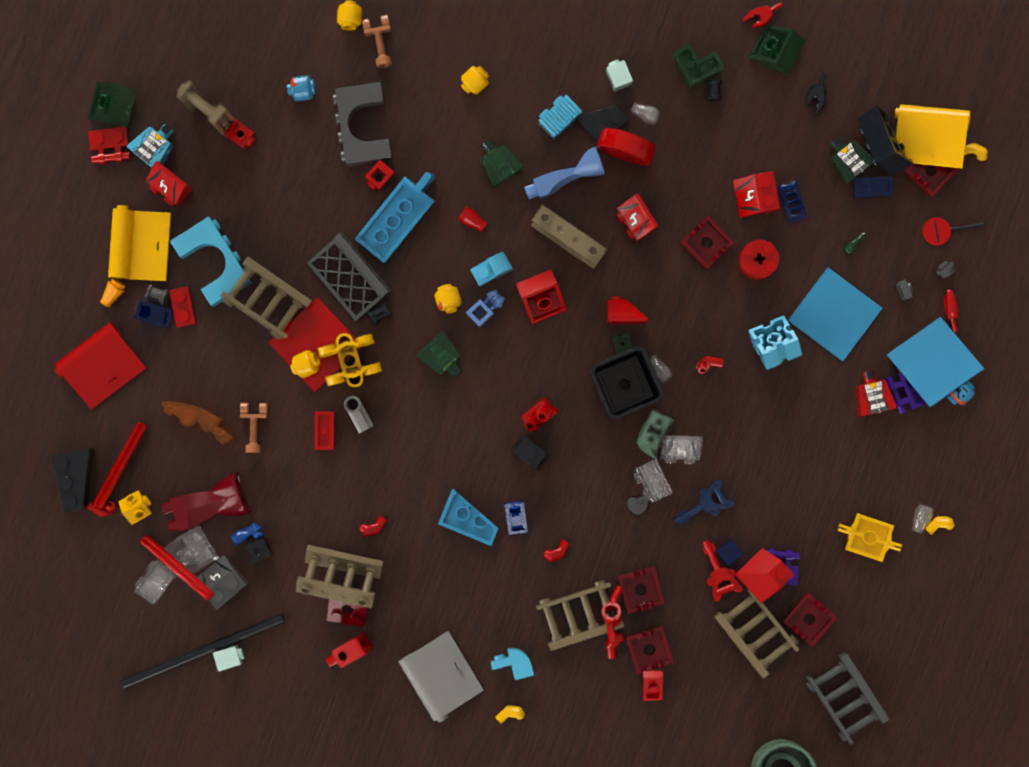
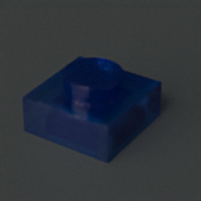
[716,539,743,566]

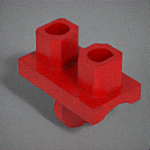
[521,397,558,432]

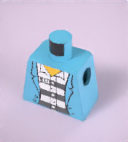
[126,124,173,167]

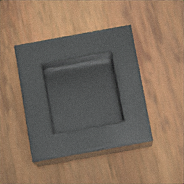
[895,279,913,301]

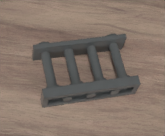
[806,652,890,745]

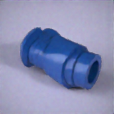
[230,523,264,546]

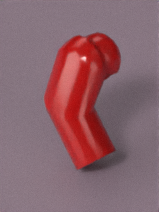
[696,356,724,374]
[87,501,116,517]
[359,516,388,537]
[543,540,570,562]
[606,632,625,659]

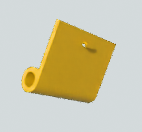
[895,104,971,169]
[108,205,172,281]

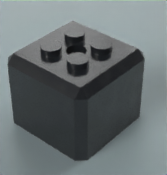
[589,346,664,420]

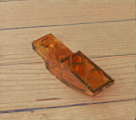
[161,401,235,444]

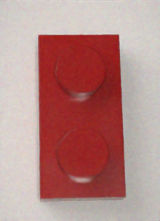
[169,286,196,328]
[315,412,335,450]
[643,670,663,701]

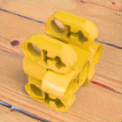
[317,333,382,388]

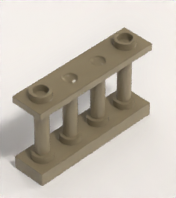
[177,81,234,137]
[531,205,606,269]
[220,257,312,340]
[296,545,383,608]
[536,580,624,651]
[713,589,800,679]

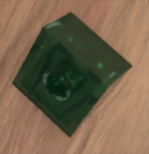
[749,24,806,74]
[88,82,136,127]

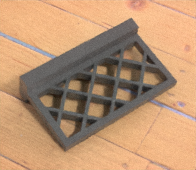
[307,233,392,321]

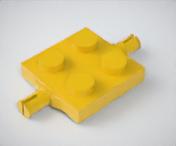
[837,513,902,562]

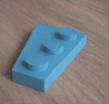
[438,488,498,546]

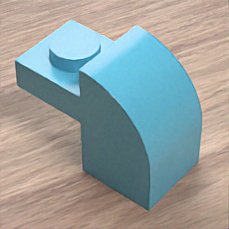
[470,252,513,287]
[491,648,534,680]

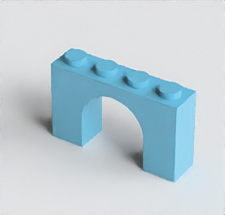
[170,216,252,307]

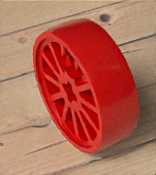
[597,128,656,166]

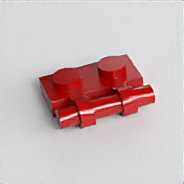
[88,127,130,164]

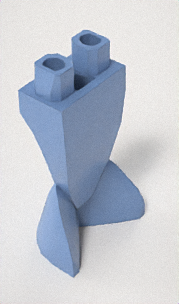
[525,147,605,200]

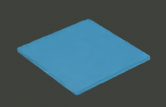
[788,268,882,362]
[887,317,984,407]

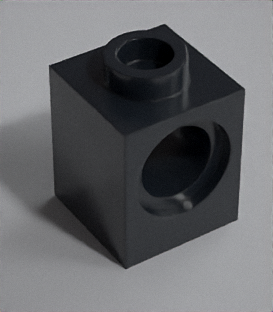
[245,538,273,563]

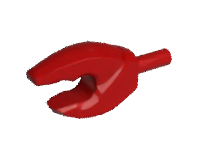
[742,2,783,28]
[943,289,959,332]

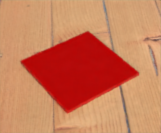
[269,297,363,392]

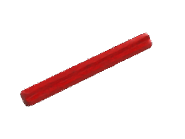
[93,422,147,509]
[140,535,214,600]

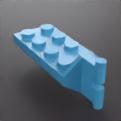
[355,172,436,263]

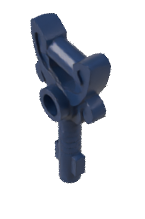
[674,479,735,525]

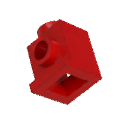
[224,119,256,150]
[365,160,395,191]

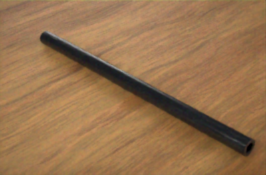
[121,614,285,689]

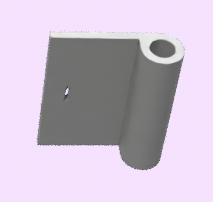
[398,631,484,723]

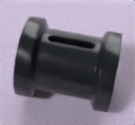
[705,80,722,102]
[367,302,392,326]

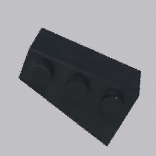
[858,106,914,176]
[51,448,94,513]

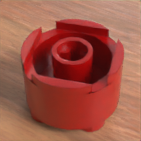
[738,240,779,280]

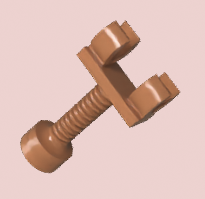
[362,15,392,68]
[240,403,268,453]

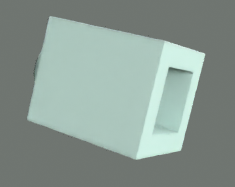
[606,60,633,92]
[213,645,245,672]

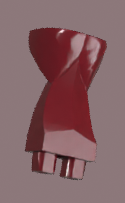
[161,472,252,532]

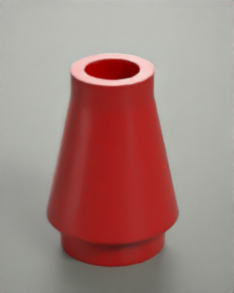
[458,206,487,232]

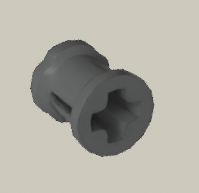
[145,284,169,306]

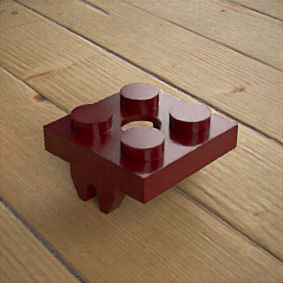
[904,164,959,197]
[680,215,735,270]
[617,566,665,614]
[782,592,837,647]
[327,599,368,627]
[625,625,674,675]

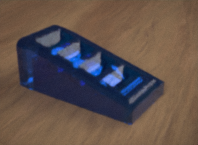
[777,180,807,223]

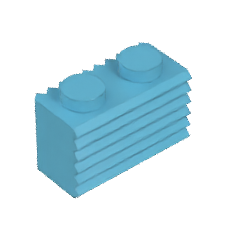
[538,94,582,139]

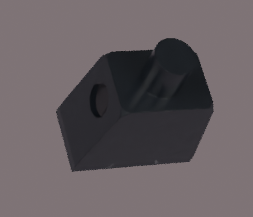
[510,435,550,471]

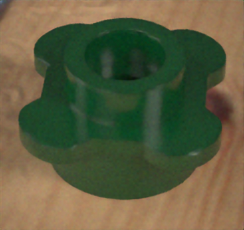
[612,333,633,354]

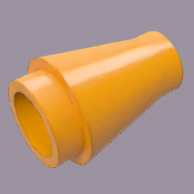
[100,278,126,308]

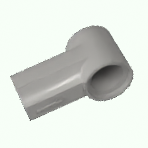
[344,395,374,433]

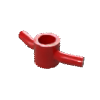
[602,586,623,644]

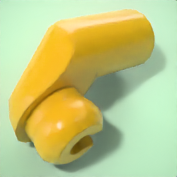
[964,143,988,161]
[925,516,955,535]
[495,705,525,724]

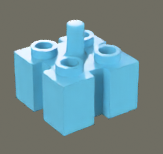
[748,315,802,370]

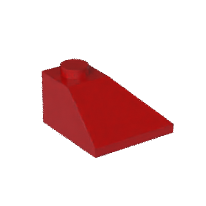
[607,296,648,324]
[735,548,794,603]

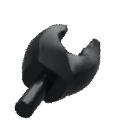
[806,73,827,116]

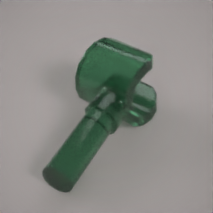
[843,232,866,255]

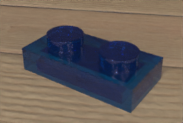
[853,176,894,198]

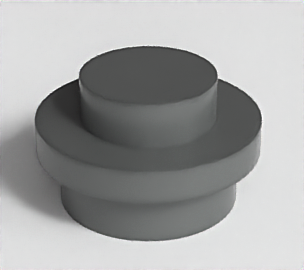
[936,261,955,278]

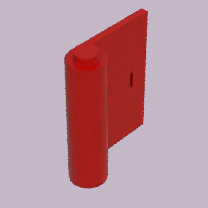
[54,322,146,410]

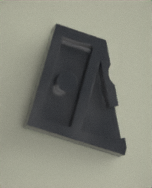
[576,105,629,143]

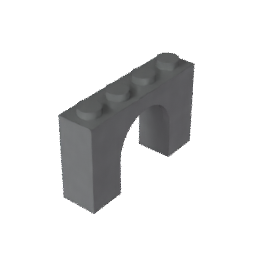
[333,82,392,167]

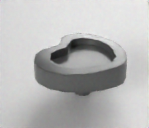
[627,497,648,515]

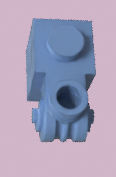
[466,289,505,328]

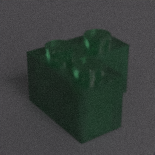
[671,43,725,90]

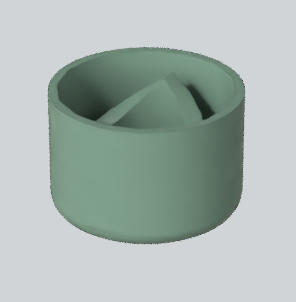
[751,739,816,767]

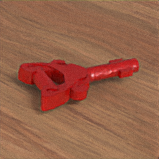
[702,539,743,602]

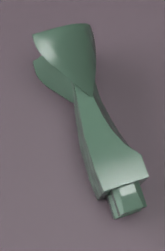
[637,411,675,459]

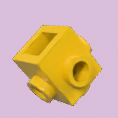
[118,490,152,525]

